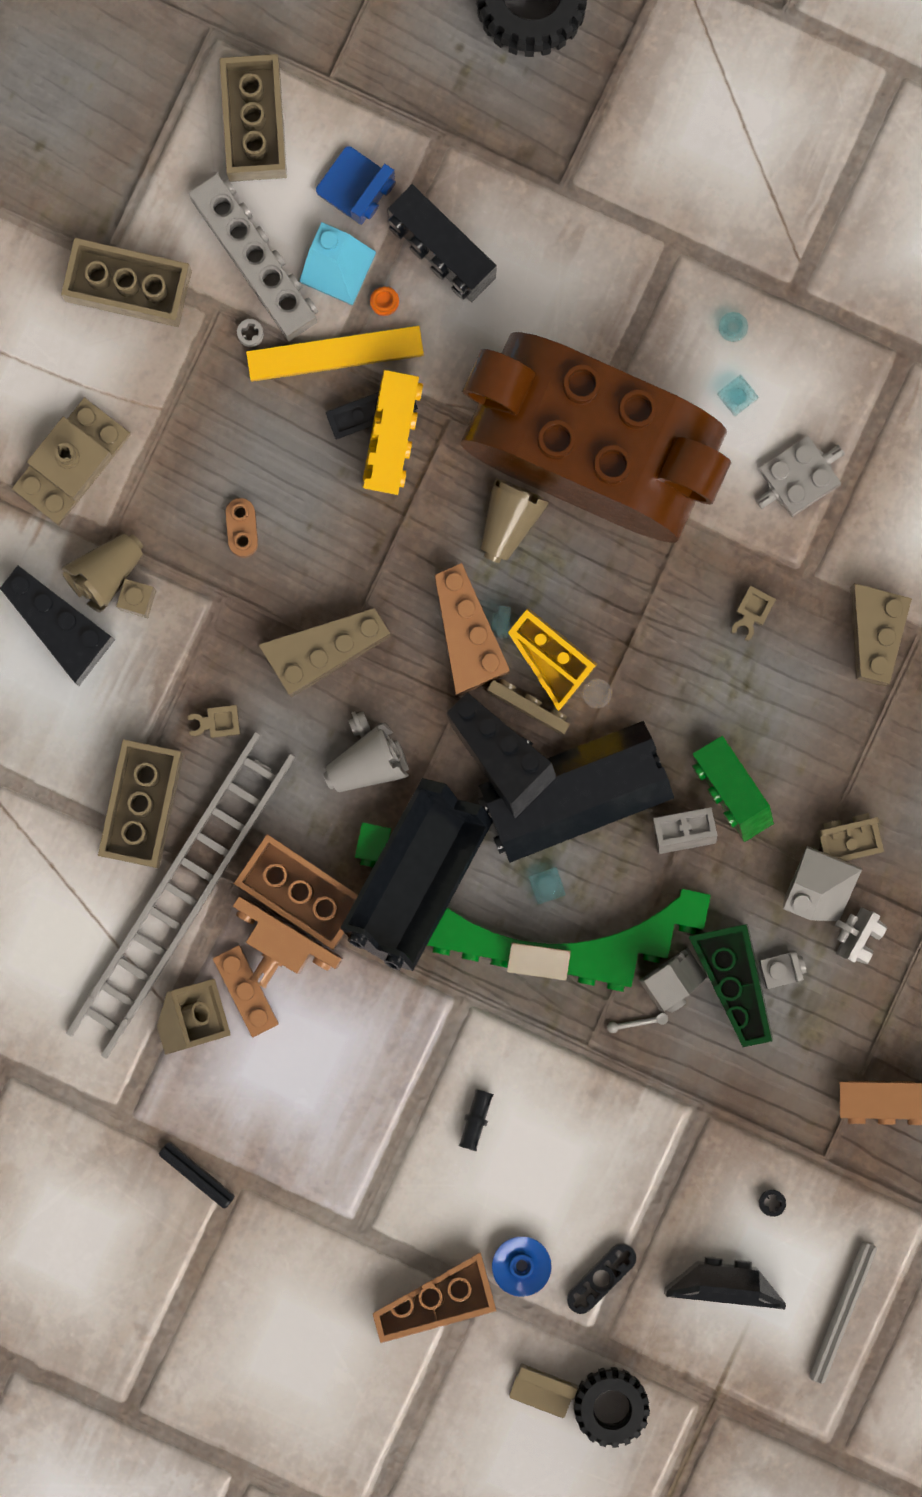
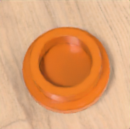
[370,286,399,316]

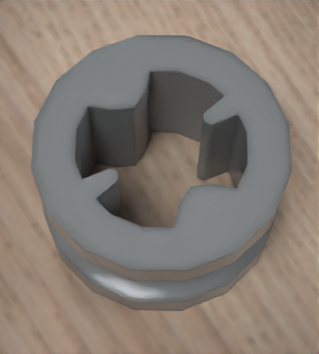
[237,319,264,347]

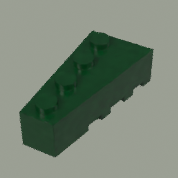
[688,924,773,1047]

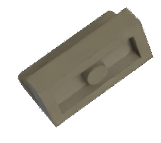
[509,1363,578,1418]

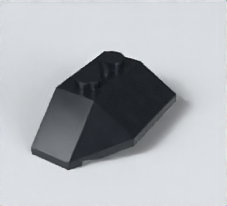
[664,1257,786,1310]

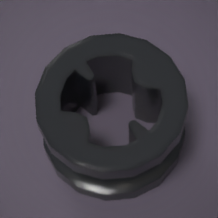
[759,1190,786,1217]

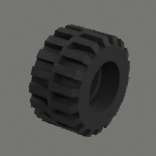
[573,1367,650,1448]

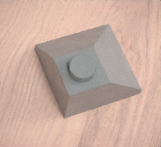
[783,846,862,921]

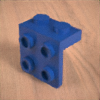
[316,146,396,225]

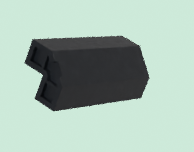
[478,721,674,863]
[340,778,493,971]

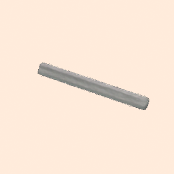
[809,1242,877,1384]

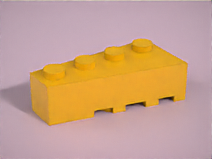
[362,369,423,495]

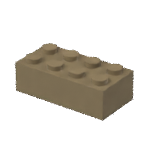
[219,54,287,182]
[61,238,192,327]
[98,739,184,869]

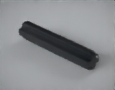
[159,1142,235,1209]

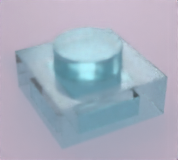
[717,375,759,417]
[491,606,512,639]
[529,867,566,904]

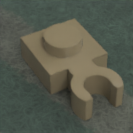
[731,586,776,642]
[187,705,241,738]

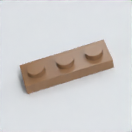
[212,945,279,1038]

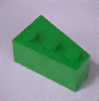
[692,735,774,842]

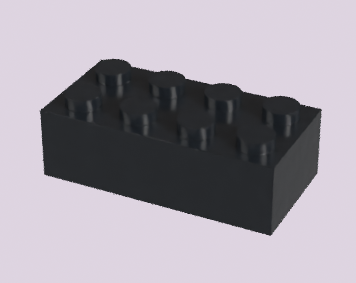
[387,184,497,302]

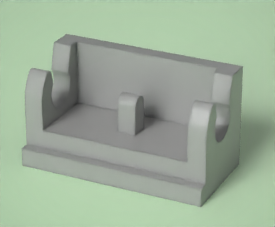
[653,807,718,854]

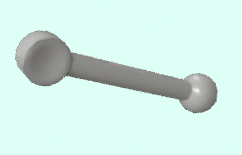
[607,1013,668,1033]

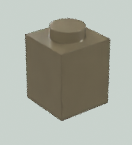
[116,579,156,619]

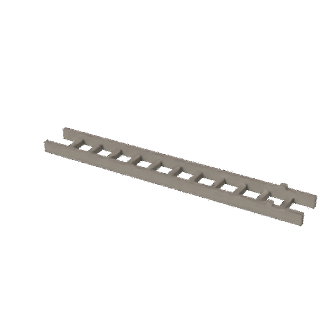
[66,732,296,1058]

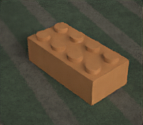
[234,834,358,950]

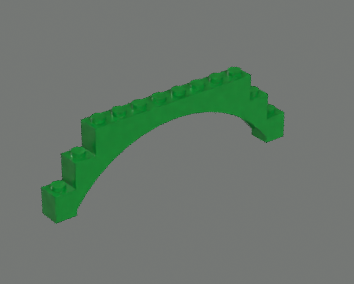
[355,822,711,992]

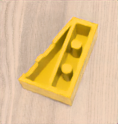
[508,609,598,711]

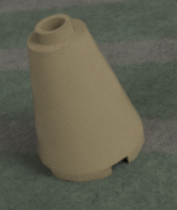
[481,478,549,563]
[61,533,143,613]

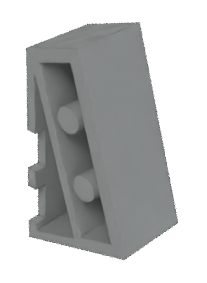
[639,947,707,1013]

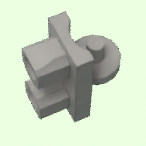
[835,907,887,964]

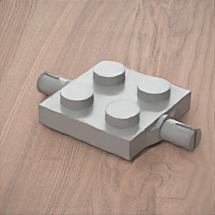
[755,436,845,517]

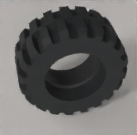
[476,0,587,57]

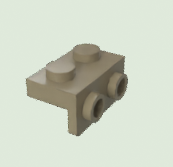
[817,813,884,861]

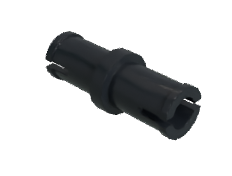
[458,1089,494,1152]

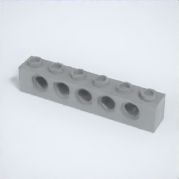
[189,173,318,342]

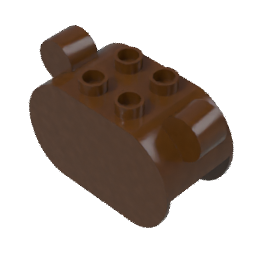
[460,332,731,543]

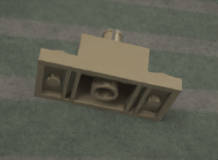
[12,397,131,526]

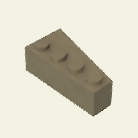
[259,608,391,698]

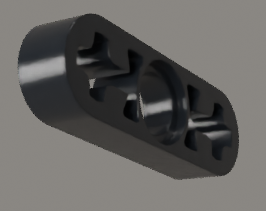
[567,1243,636,1314]

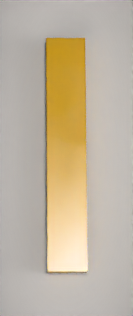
[246,326,424,382]

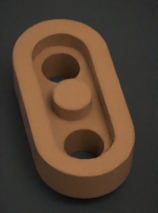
[226,498,258,558]

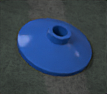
[492,1236,552,1297]

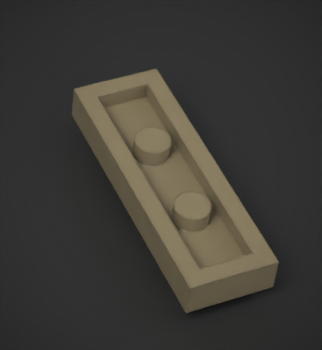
[487,679,570,736]

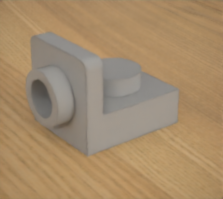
[759,951,807,989]

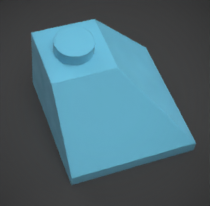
[299,222,376,306]

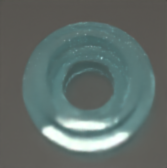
[719,312,748,342]

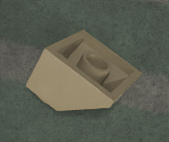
[157,979,231,1055]

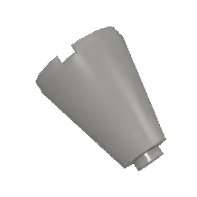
[324,723,409,792]

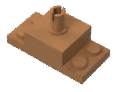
[233,896,343,989]

